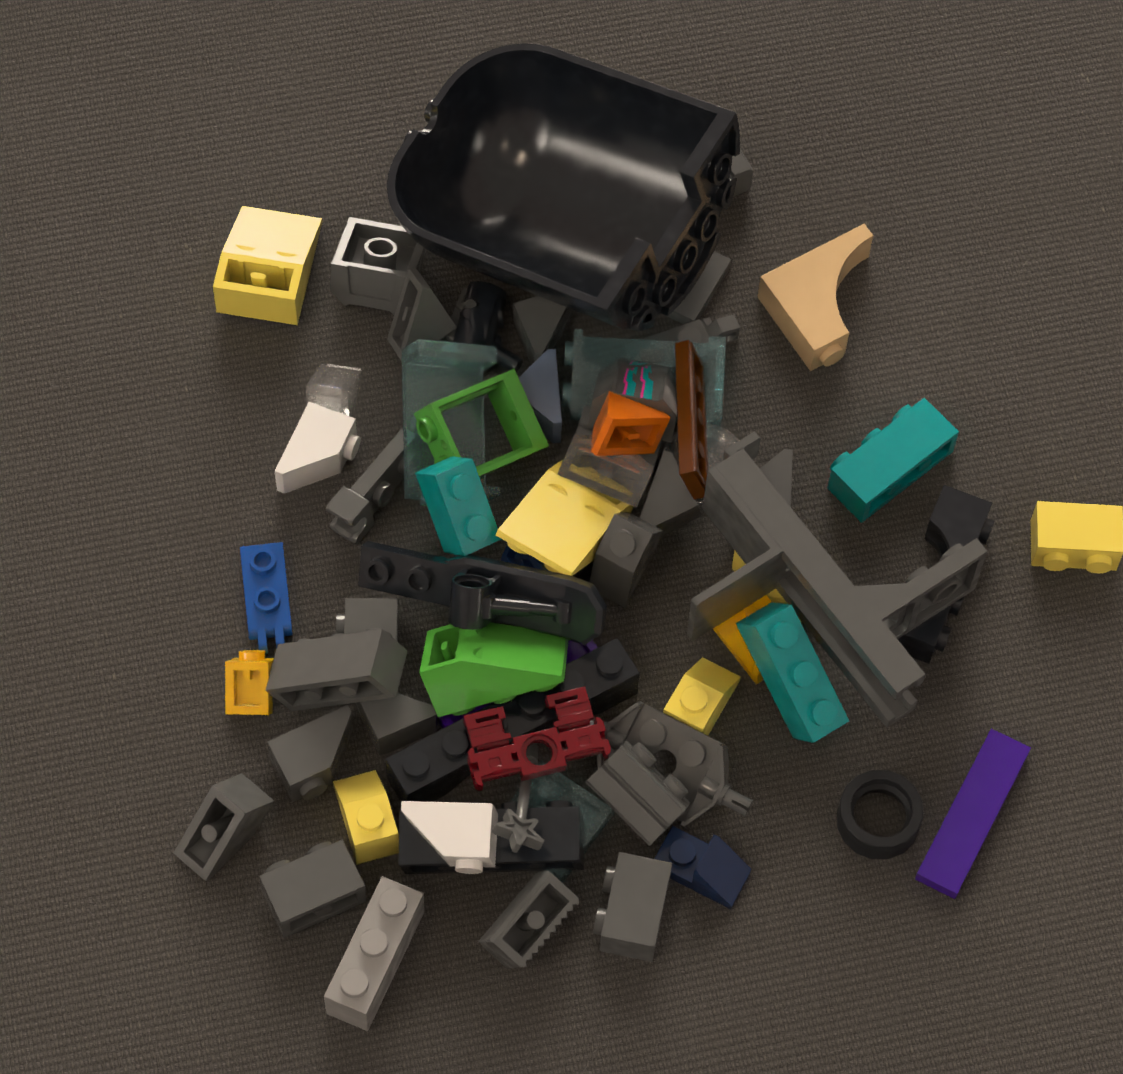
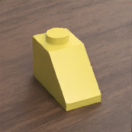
[663,657,741,735]
[333,770,399,865]

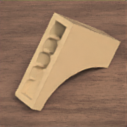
[758,224,873,371]

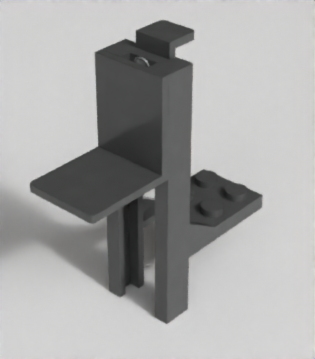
[687,432,988,728]

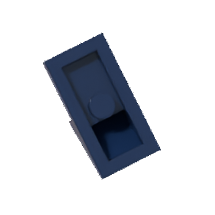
[654,826,752,909]

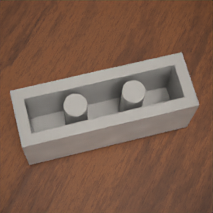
[324,876,424,1031]

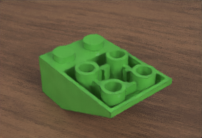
[419,623,569,717]

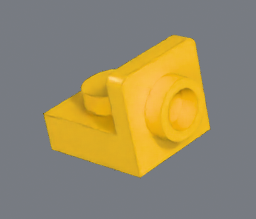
[225,650,274,715]

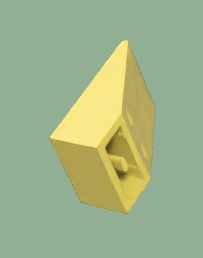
[213,206,322,325]
[496,459,637,576]

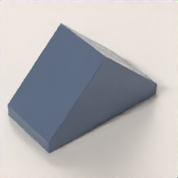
[519,349,562,443]

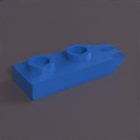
[240,542,293,654]

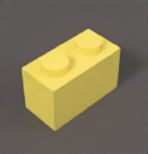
[1030,501,1123,574]

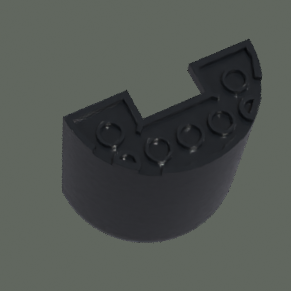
[387,43,740,332]

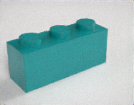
[827,398,959,523]
[736,602,849,743]

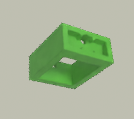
[414,369,549,478]

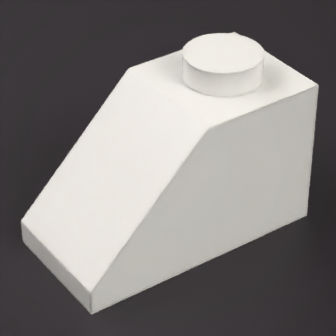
[275,402,361,494]
[401,801,498,874]

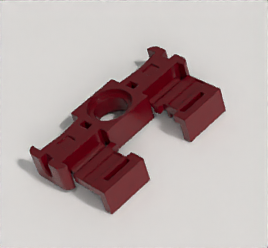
[463,686,611,791]

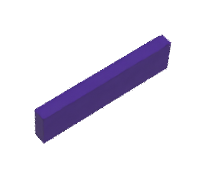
[915,728,1031,899]

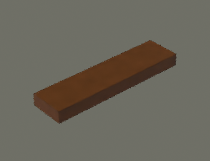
[675,340,708,499]

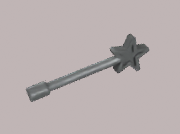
[492,743,544,853]

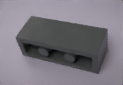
[265,628,407,711]

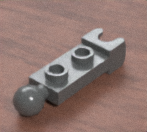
[325,416,427,543]

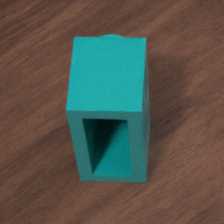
[415,456,501,556]

